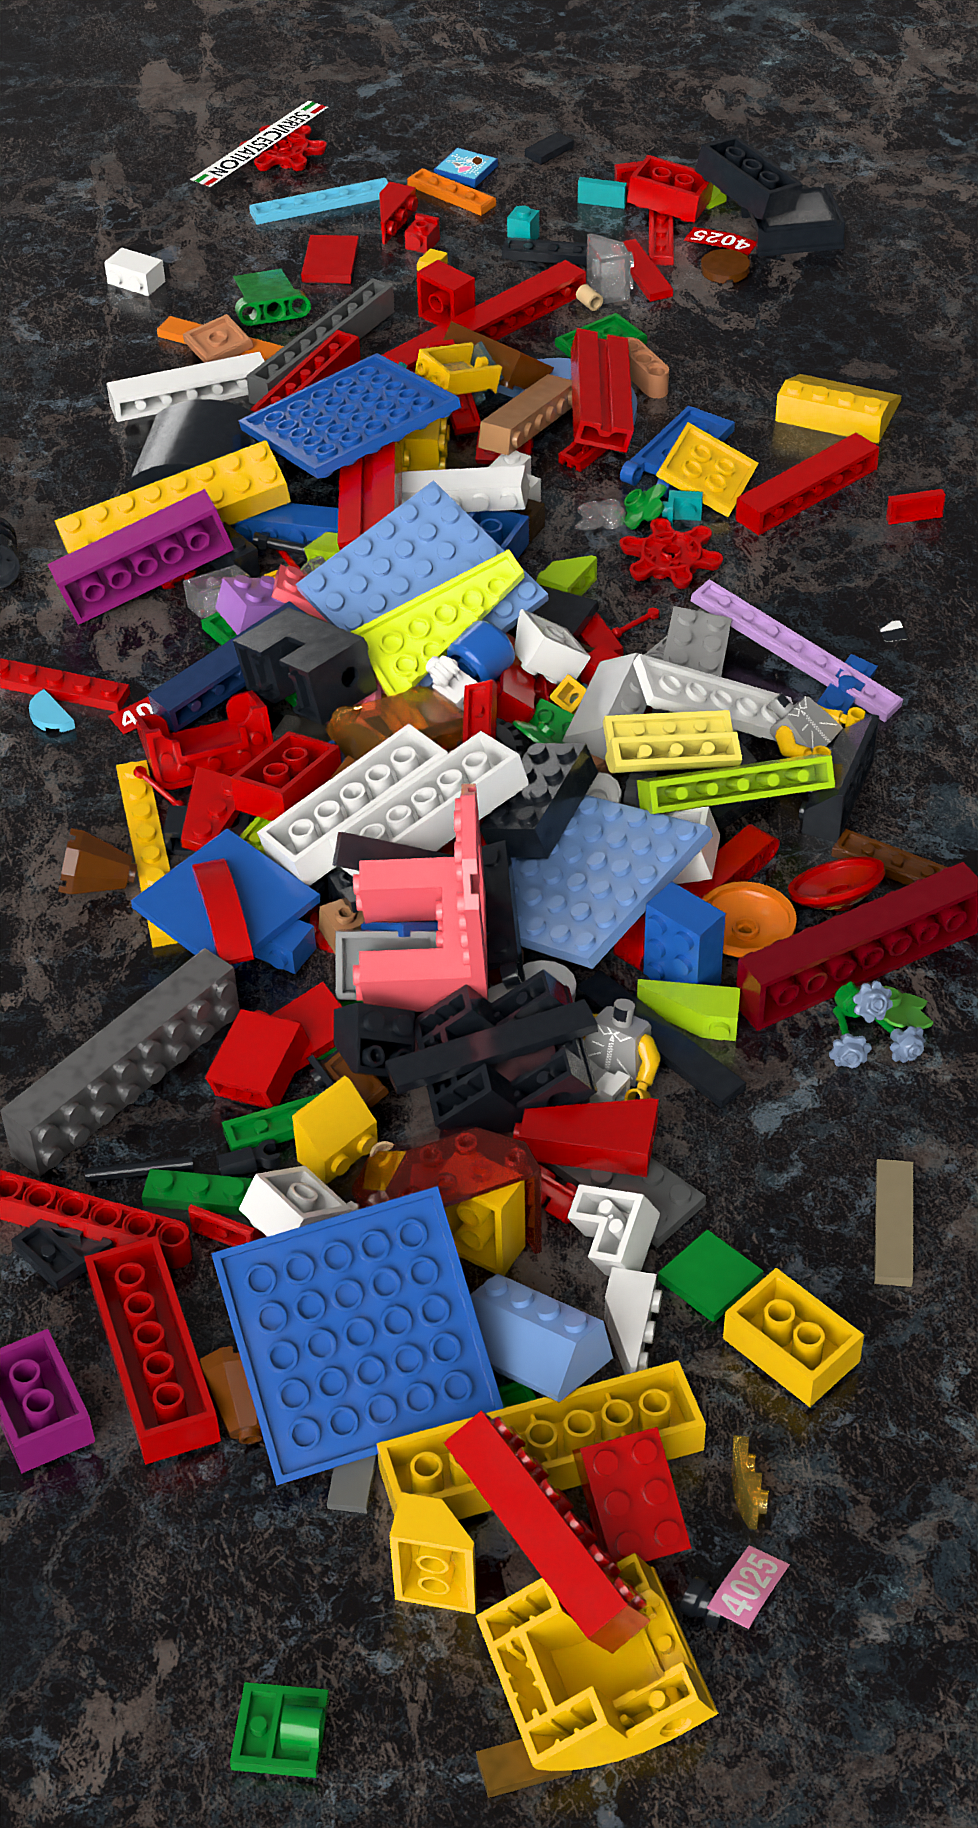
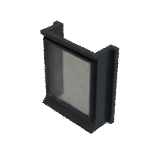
[740,184,845,257]

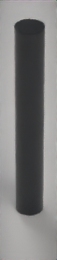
[84,1155,194,1183]

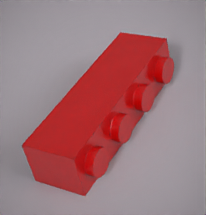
[495,633,536,724]

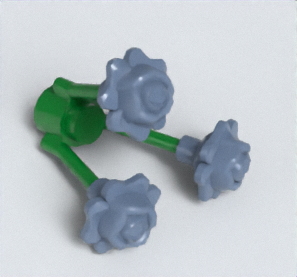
[829,981,926,1068]

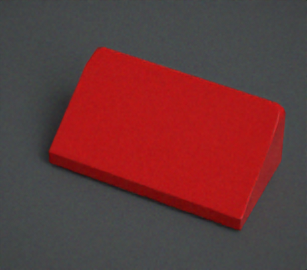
[188,1204,267,1247]

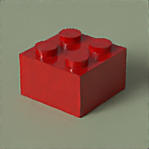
[417,260,476,326]

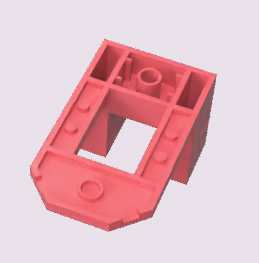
[353,783,488,1012]

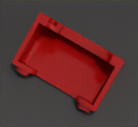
[134,690,274,790]

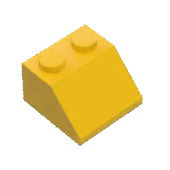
[292,1076,378,1184]

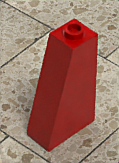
[513,1098,659,1177]

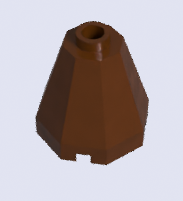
[58,828,137,894]
[200,1346,262,1444]

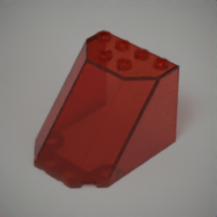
[351,1127,542,1254]

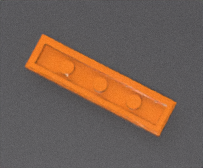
[407,168,496,216]

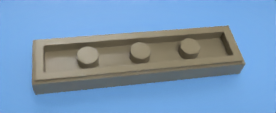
[874,1159,913,1287]

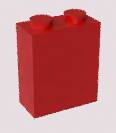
[205,1009,310,1109]

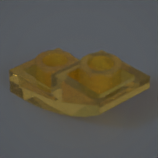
[731,1435,769,1530]

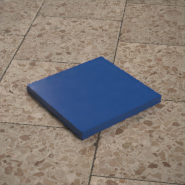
[131,828,320,969]

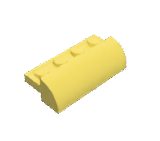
[603,710,742,773]

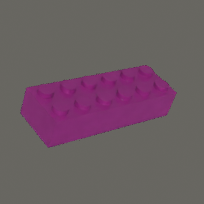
[47,489,234,625]

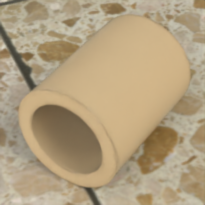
[576,284,603,311]

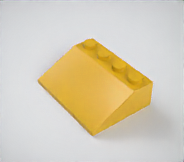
[776,374,902,444]

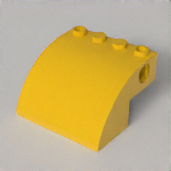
[476,1553,719,1771]

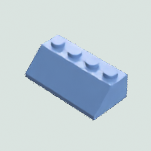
[470,1273,613,1402]

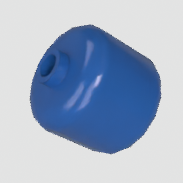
[447,620,515,682]

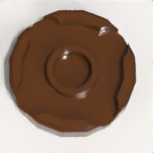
[701,249,750,284]

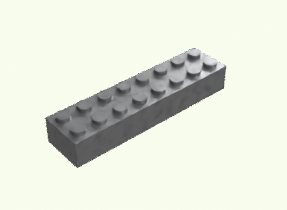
[0,948,240,1177]

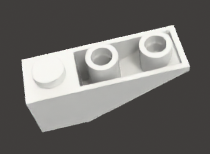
[604,1267,662,1375]

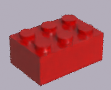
[627,155,713,223]
[231,731,342,821]
[572,1427,691,1562]

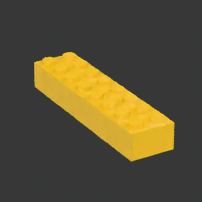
[55,440,291,554]
[377,1360,706,1520]

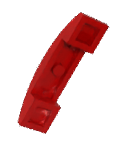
[192,858,254,965]

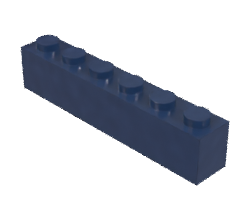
[148,601,306,733]

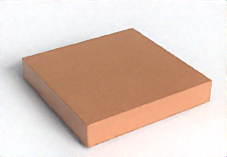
[183,314,253,363]

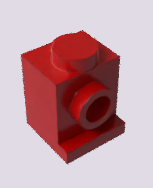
[405,213,440,253]

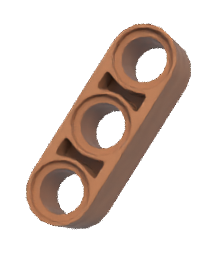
[626,337,669,398]

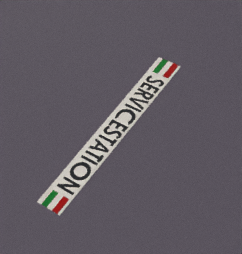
[190,101,328,187]

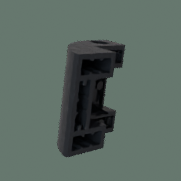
[129,399,259,488]
[415,969,598,1135]

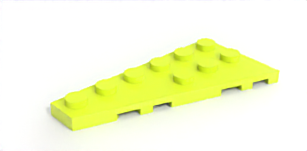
[351,549,525,707]

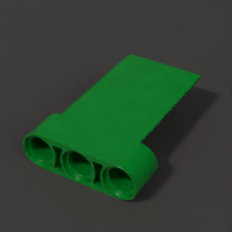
[233,269,311,326]

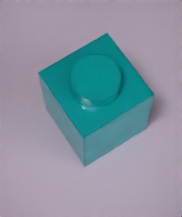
[507,206,539,239]

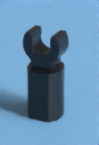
[216,1139,281,1177]

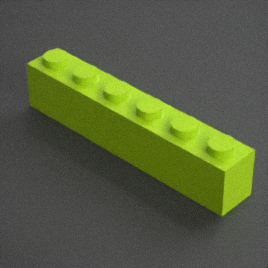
[637,754,835,814]

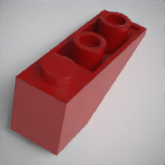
[379,182,418,244]

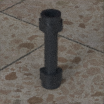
[252,531,313,560]

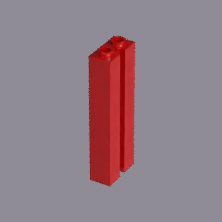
[570,328,634,453]
[337,441,402,550]

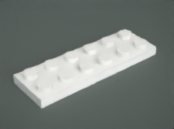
[633,654,793,741]

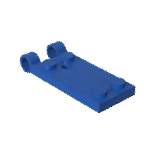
[620,406,735,498]

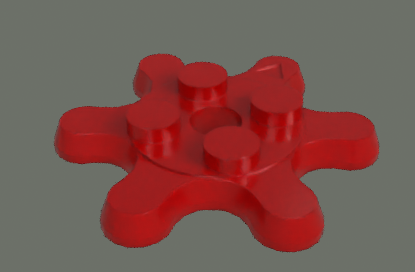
[239,125,327,171]
[619,518,723,589]

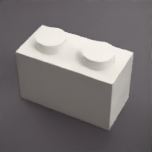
[105,248,165,296]

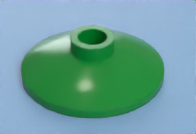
[512,720,556,743]

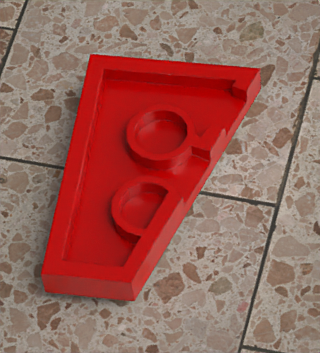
[181,767,241,851]

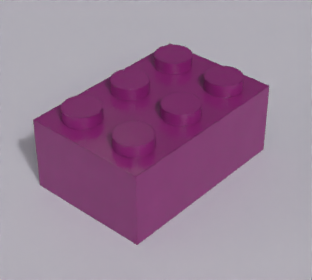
[0,1329,95,1473]

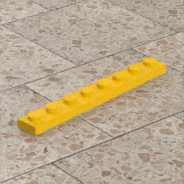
[116,760,178,948]

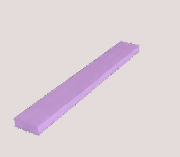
[691,579,903,722]

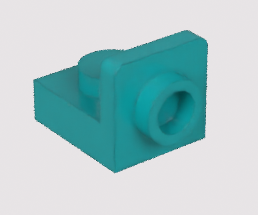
[662,490,703,528]

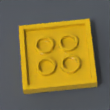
[656,422,759,517]

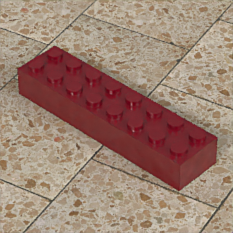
[736,862,978,1031]

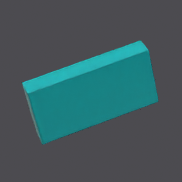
[578,177,627,209]

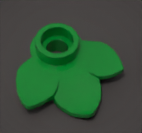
[624,484,667,530]

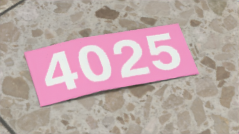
[707,1545,790,1629]

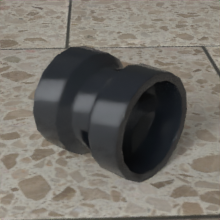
[680,1574,728,1632]

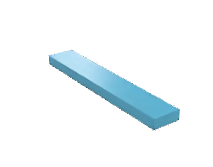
[249,178,389,225]

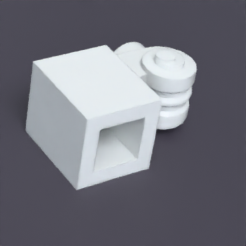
[426,655,478,717]

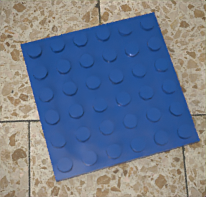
[238,353,461,479]
[211,1186,504,1485]

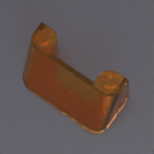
[325,686,464,761]

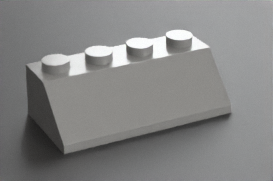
[562,653,647,760]

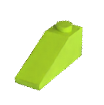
[637,979,740,1041]

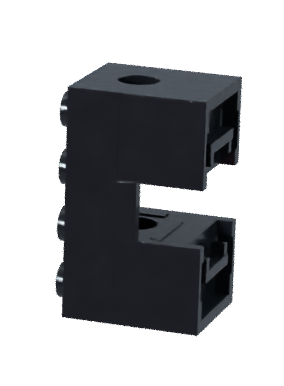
[233,607,378,725]

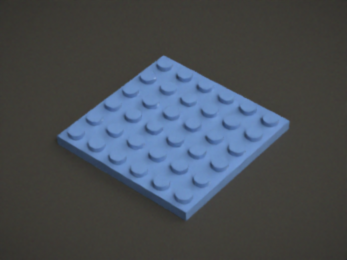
[296,480,549,707]
[487,795,713,969]

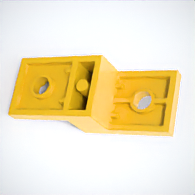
[399,416,450,472]

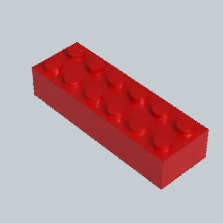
[84,1236,221,1465]
[443,1410,651,1654]

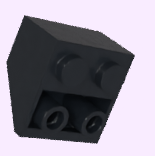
[334,1003,415,1078]

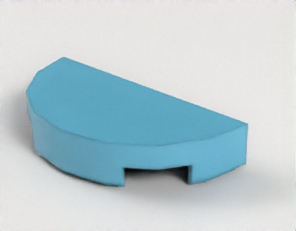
[29,689,75,732]

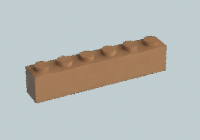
[478,374,572,455]

